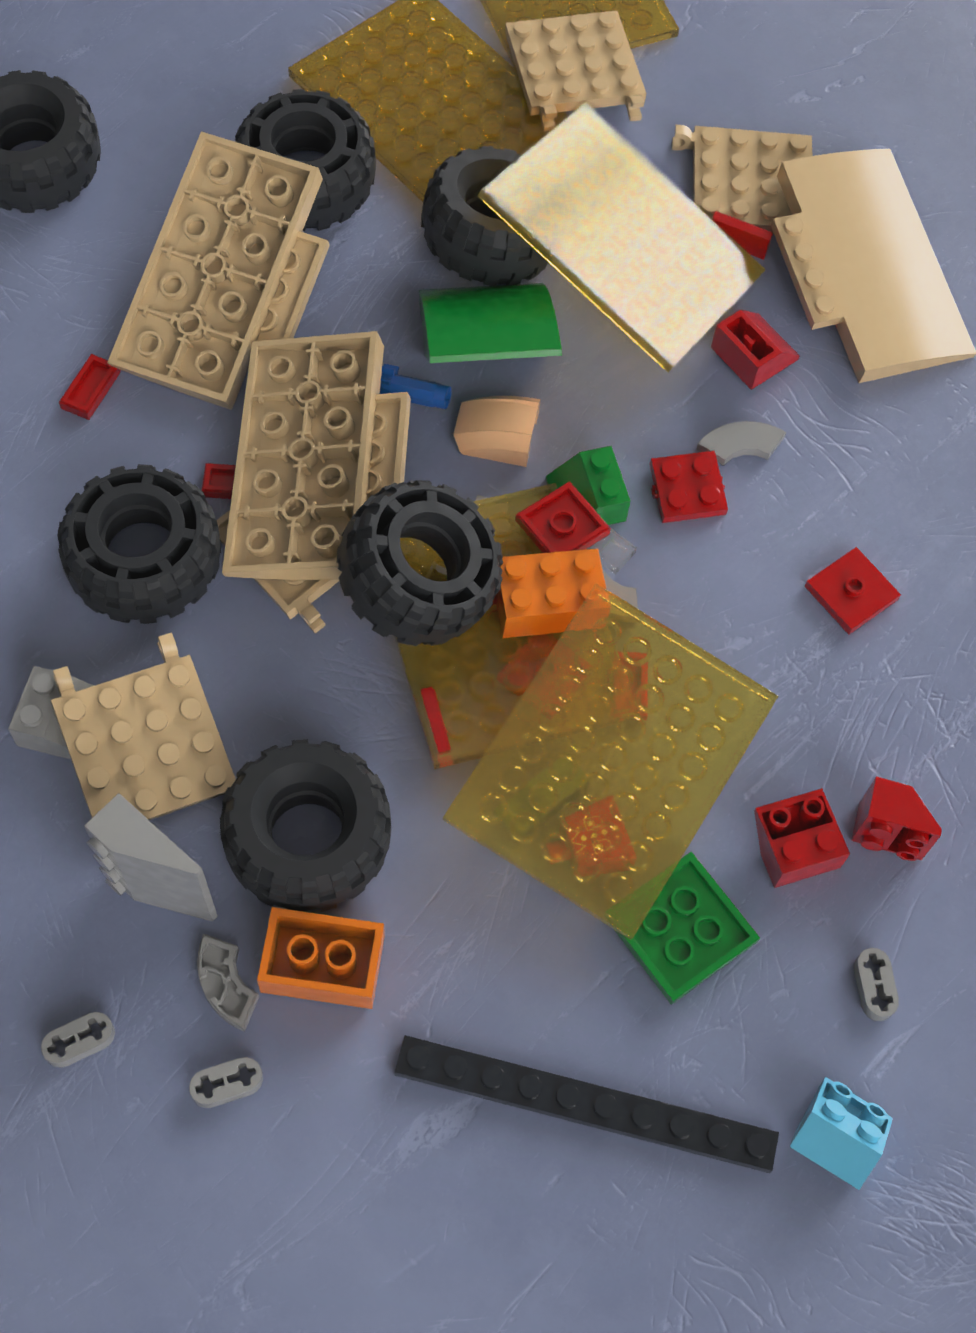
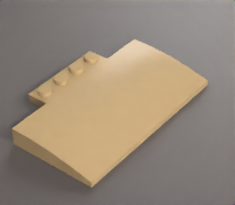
[107,131,330,410]
[771,149,976,383]
[222,331,411,580]

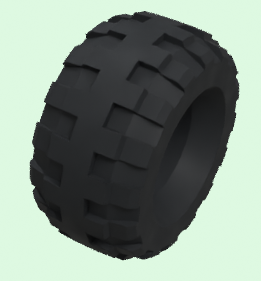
[0,70,101,213]
[235,89,376,231]
[421,146,568,286]
[57,464,221,624]
[336,480,503,646]
[220,739,391,912]

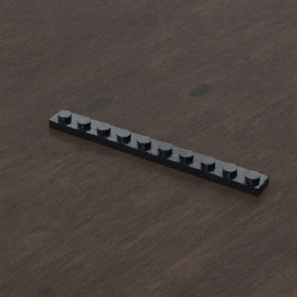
[394,1035,779,1173]

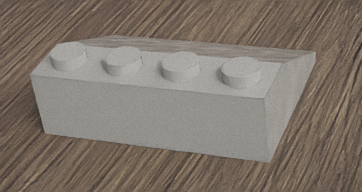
[84,793,218,922]

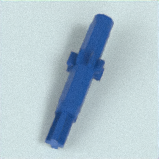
[380,363,452,410]

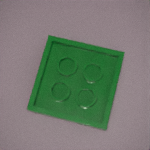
[603,851,760,1005]

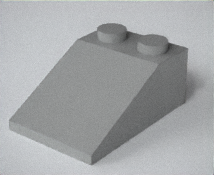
[8,666,94,759]

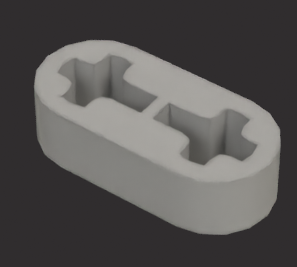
[854,948,899,1021]
[41,1012,115,1068]
[189,1057,263,1108]

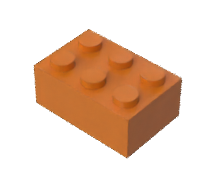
[495,548,610,638]
[257,907,385,1009]

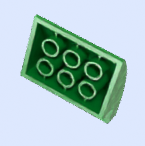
[419,283,562,363]

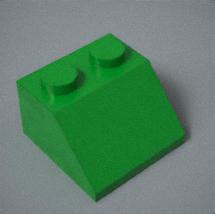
[545,445,631,525]

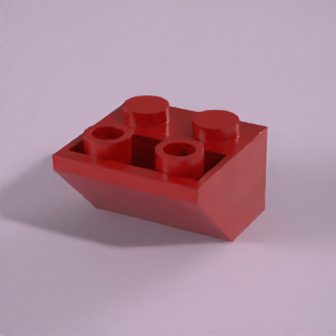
[711,310,800,390]
[851,776,942,861]
[754,788,850,888]

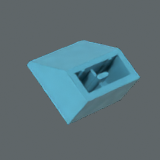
[790,1077,893,1190]

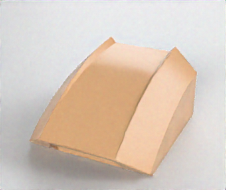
[453,396,541,467]

